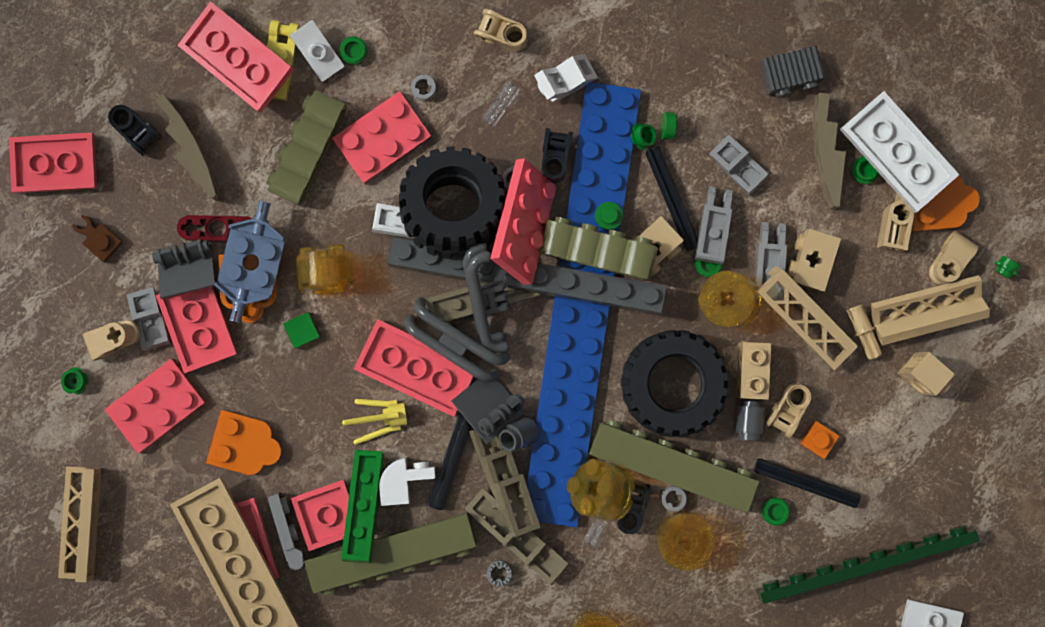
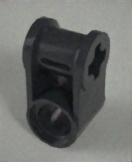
[108,104,162,156]
[541,128,573,184]
[615,479,651,534]

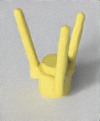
[342,399,407,445]

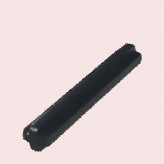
[645,146,698,251]
[428,412,472,510]
[753,458,861,508]

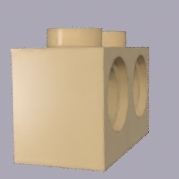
[736,342,771,400]
[897,352,955,396]

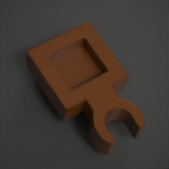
[72,215,124,262]

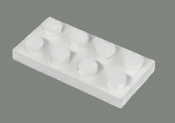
[840,91,959,213]

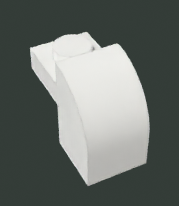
[534,54,598,102]
[380,457,437,506]

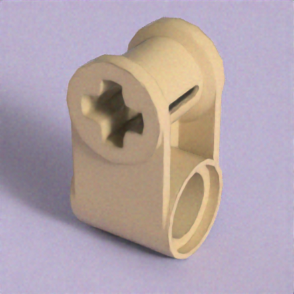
[473,9,528,52]
[929,231,979,285]
[83,320,140,361]
[764,383,811,438]

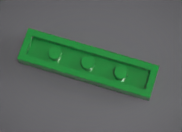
[341,450,384,564]

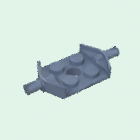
[214,201,286,323]

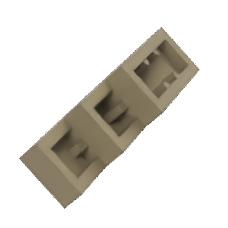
[812,93,846,210]
[155,94,221,201]
[469,430,541,537]
[465,488,570,585]

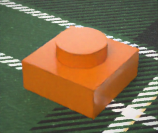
[799,421,839,459]

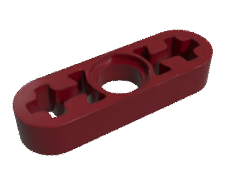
[177,215,252,242]

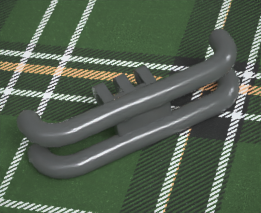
[463,242,510,353]
[404,297,510,382]

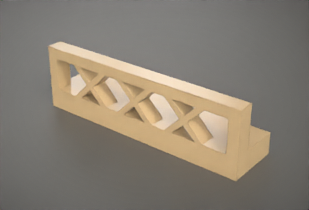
[757,266,858,370]
[871,275,990,345]
[58,466,102,582]

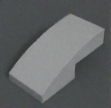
[709,135,769,196]
[127,287,171,351]

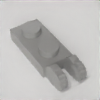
[695,186,733,265]
[754,222,787,300]
[268,493,305,570]

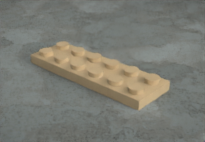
[170,477,300,627]

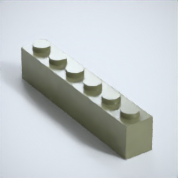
[588,419,759,513]
[304,512,477,596]

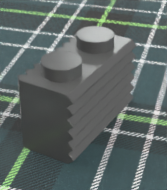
[760,46,825,98]

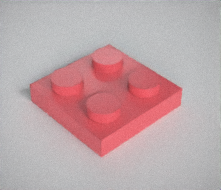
[291,479,349,551]

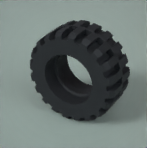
[399,146,507,259]
[621,330,730,437]

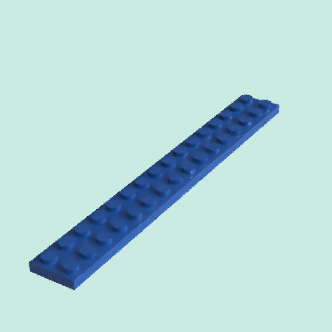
[527,82,641,527]

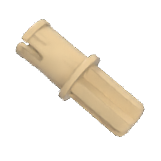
[847,304,882,360]

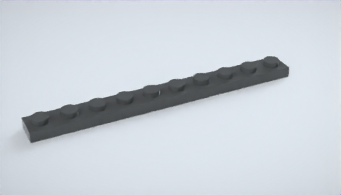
[387,237,667,315]

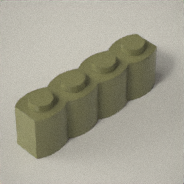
[266,90,347,207]
[539,217,658,281]

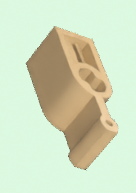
[877,193,914,252]

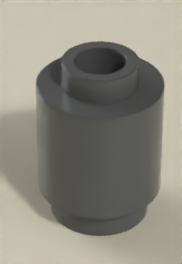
[736,401,765,441]
[498,417,539,452]

